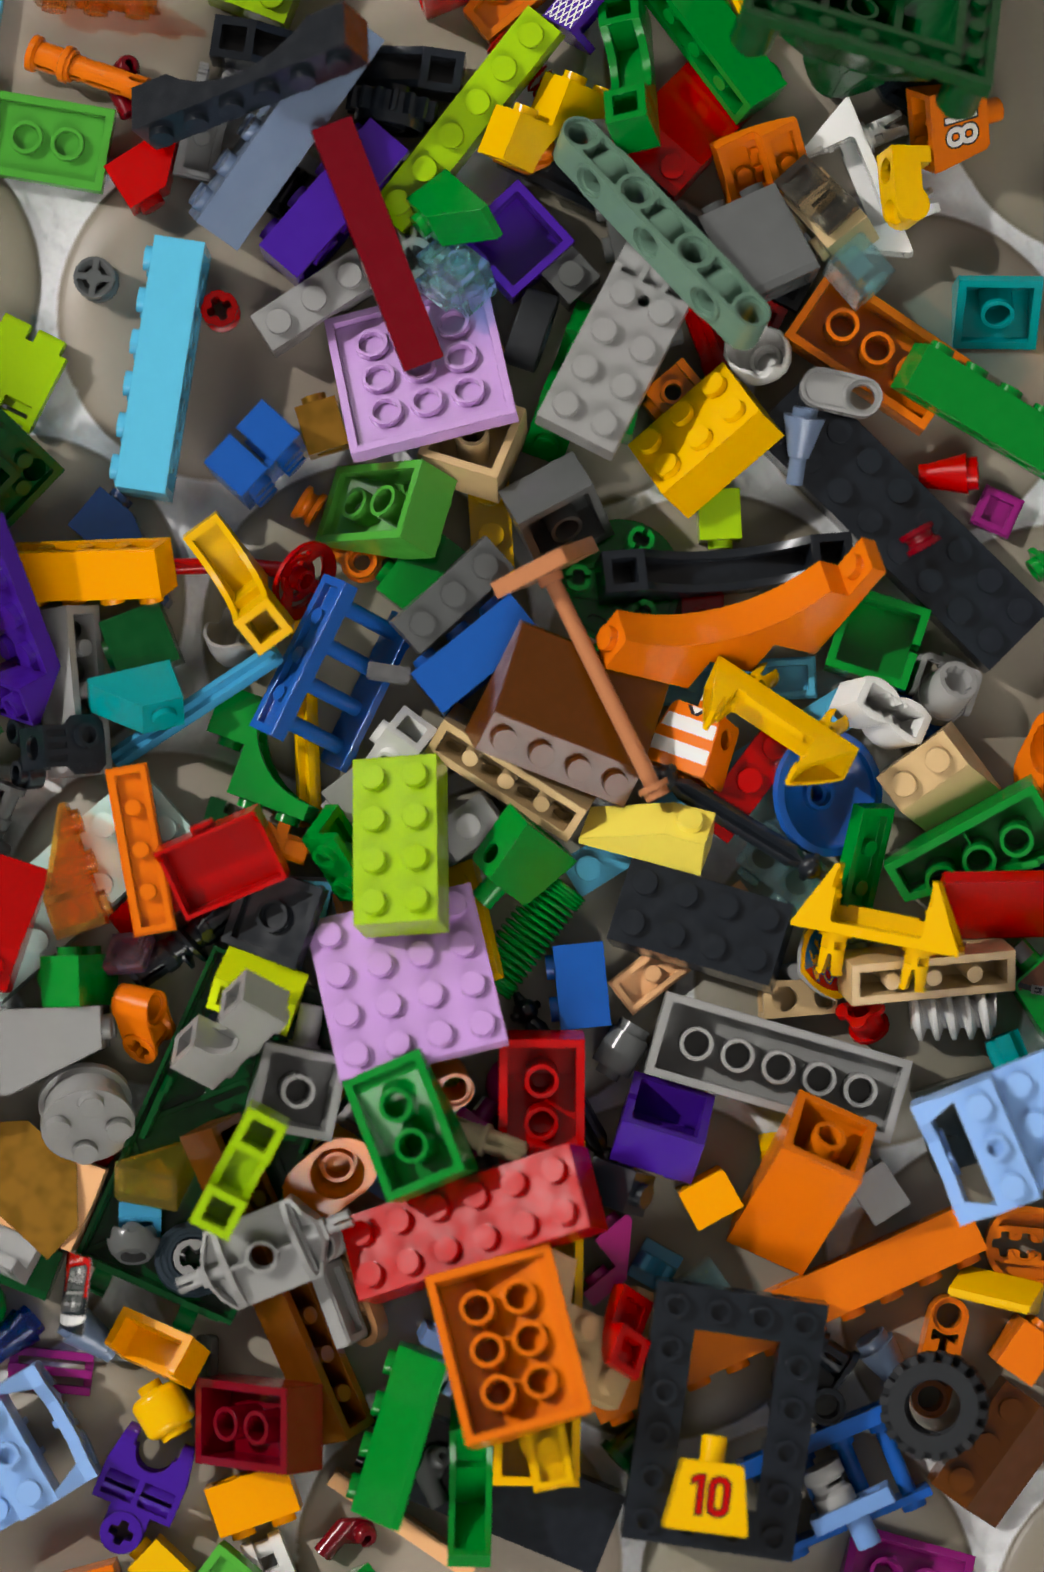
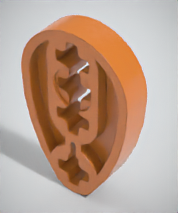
[983,1205,1044,1284]

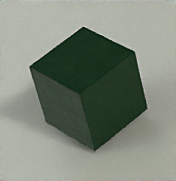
[98,602,186,672]

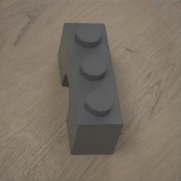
[388,536,515,654]

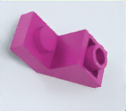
[583,1210,632,1306]

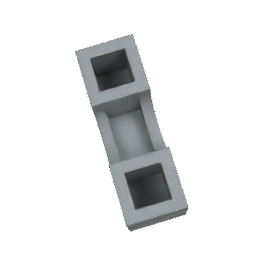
[250,248,373,358]
[170,969,290,1090]

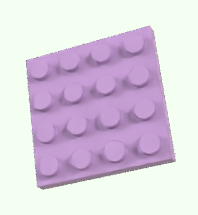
[324,278,519,464]
[310,882,509,1086]

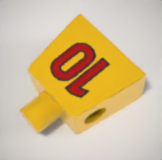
[661,1434,748,1538]

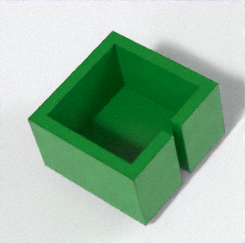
[824,591,932,696]

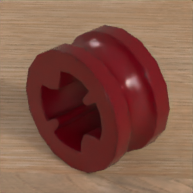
[899,520,942,557]

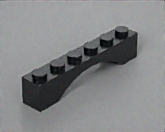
[132,1,369,150]
[209,14,466,103]
[594,531,853,605]

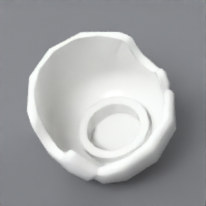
[723,326,792,386]

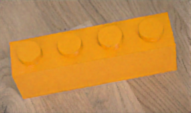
[15,537,178,607]

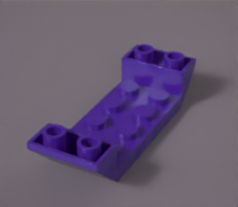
[0,513,61,726]

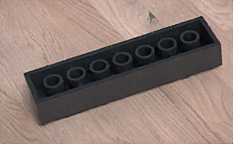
[764,381,1044,673]

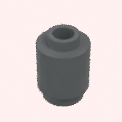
[592,1016,650,1082]

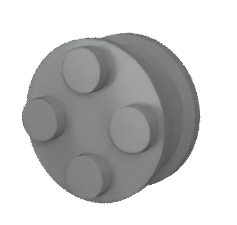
[38,1063,135,1165]

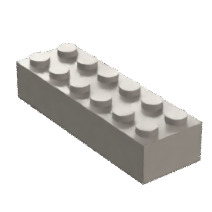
[643,991,913,1143]

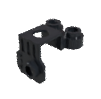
[6,714,106,790]

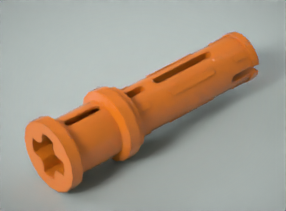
[24,35,151,100]

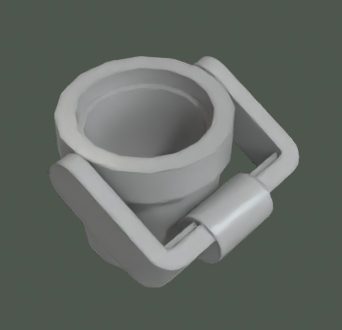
[906,652,983,726]

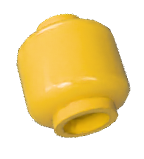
[132,1377,195,1444]

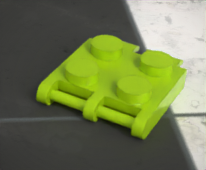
[0,313,68,435]

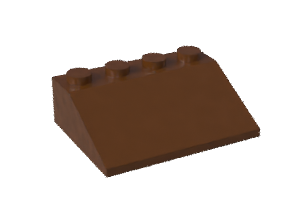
[465,620,669,807]

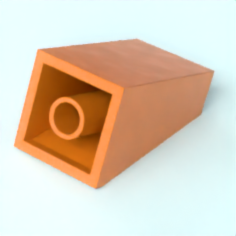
[726,1089,877,1276]

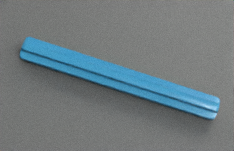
[111,645,283,767]

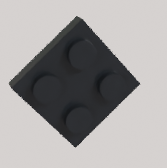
[221,875,329,971]

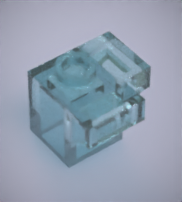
[415,239,498,318]

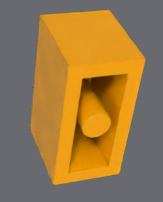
[204,1470,303,1541]

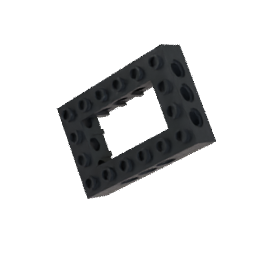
[620,1276,829,1562]

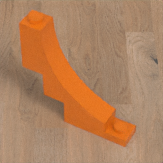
[595,537,886,689]

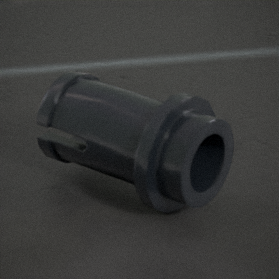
[266,166,310,219]

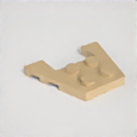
[552,1249,654,1410]

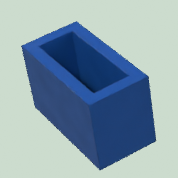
[545,941,611,1030]

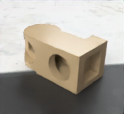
[757,979,838,1019]

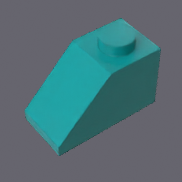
[87,660,185,734]

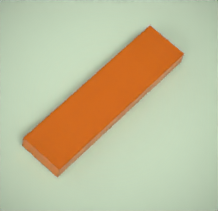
[105,762,178,937]

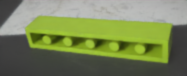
[381,5,566,235]

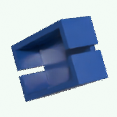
[204,399,307,510]
[411,594,536,718]

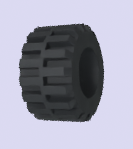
[879,1350,990,1462]

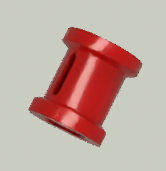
[200,290,241,333]

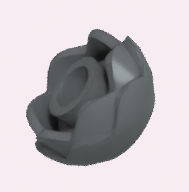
[107,1221,161,1265]

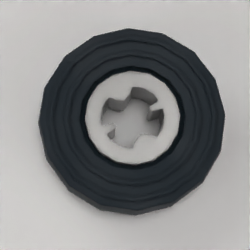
[154,1221,213,1298]

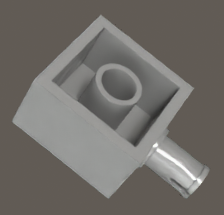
[244,1002,343,1142]

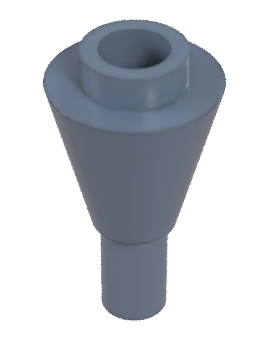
[783,406,826,486]

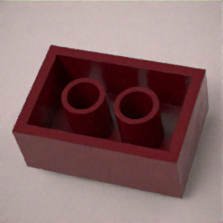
[195,1373,323,1476]

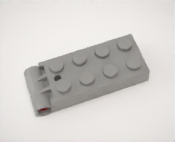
[535,241,690,461]

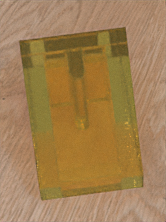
[114,1141,194,1211]

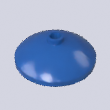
[773,732,883,857]

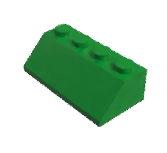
[346,1340,447,1532]

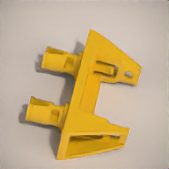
[702,655,859,786]
[790,862,965,993]

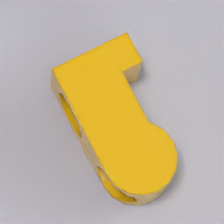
[876,144,932,231]

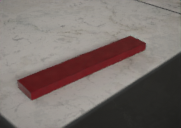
[310,115,444,372]

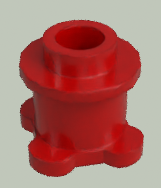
[835,1001,890,1045]

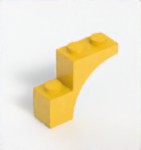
[477,69,609,174]
[183,510,294,656]

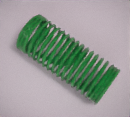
[494,879,585,1000]

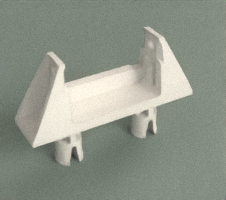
[805,96,941,259]

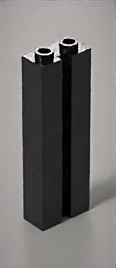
[354,1413,625,1572]

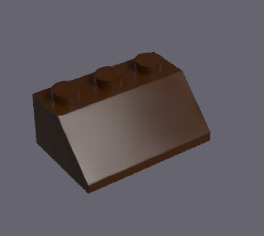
[926,1375,1044,1528]

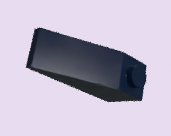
[68,487,174,609]

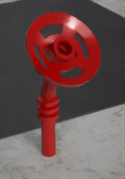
[174,541,337,621]

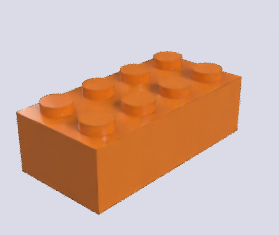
[784,266,971,436]

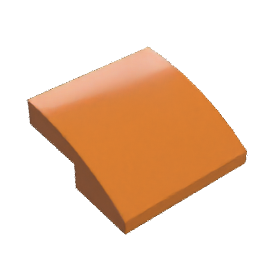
[709,116,812,204]

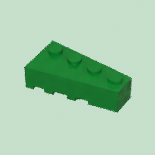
[884,774,1044,902]

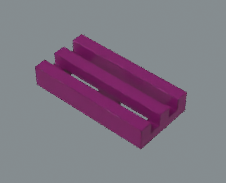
[7,1345,95,1396]

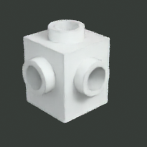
[366,705,438,759]

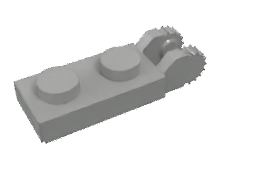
[172,61,235,184]

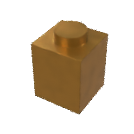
[294,392,349,460]

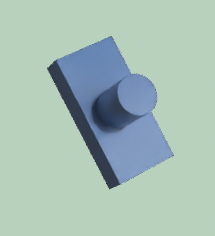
[810,1480,895,1551]

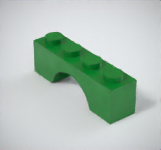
[598,0,661,154]

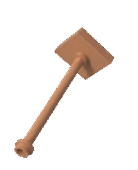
[490,536,670,803]

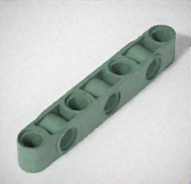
[552,116,771,350]

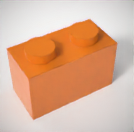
[987,1312,1044,1387]

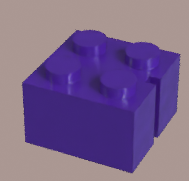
[456,179,575,305]
[609,1071,716,1184]

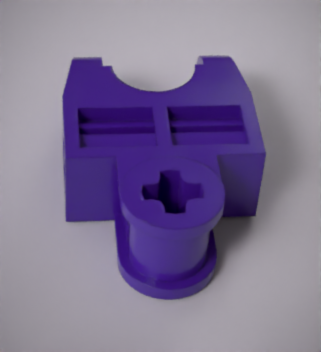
[92,1420,195,1554]

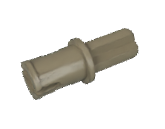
[456,1115,529,1162]

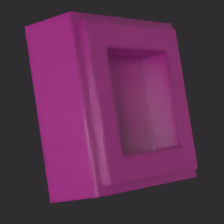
[968,484,1025,540]

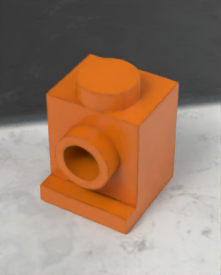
[642,357,701,421]

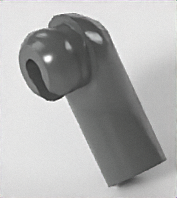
[415,1444,450,1510]

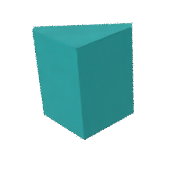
[952,275,1044,350]

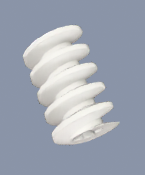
[908,993,997,1041]

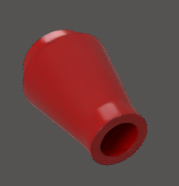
[918,453,979,495]

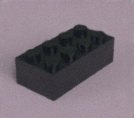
[606,858,797,994]

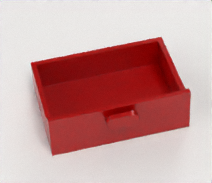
[153,803,291,921]

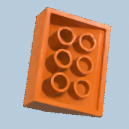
[424,1243,594,1451]

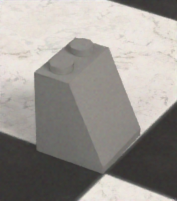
[0,1005,117,1096]

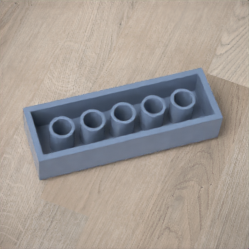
[188,8,385,251]

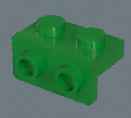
[302,804,353,901]

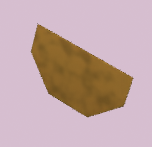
[0,1120,78,1260]

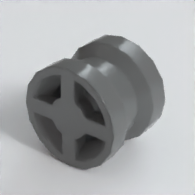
[73,256,119,303]

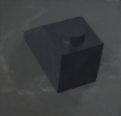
[592,1157,656,1217]

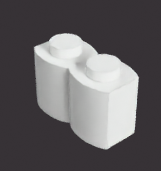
[829,676,932,750]

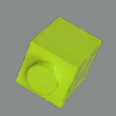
[697,488,742,551]

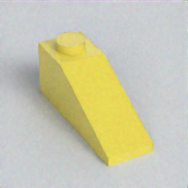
[578,802,716,876]

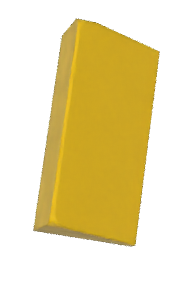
[948,1266,1044,1315]

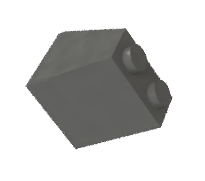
[696,182,820,302]

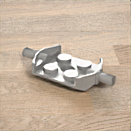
[175,1193,355,1310]

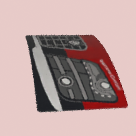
[60,1251,91,1337]

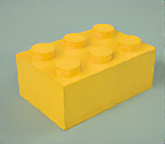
[628,362,785,519]

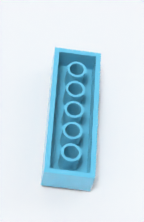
[109,235,212,503]

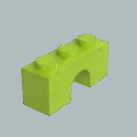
[189,1099,290,1242]

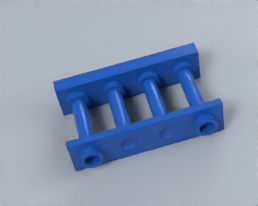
[249,573,410,773]
[735,1399,934,1561]

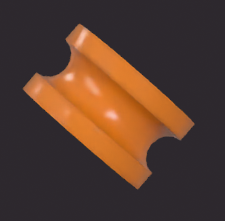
[290,485,328,528]

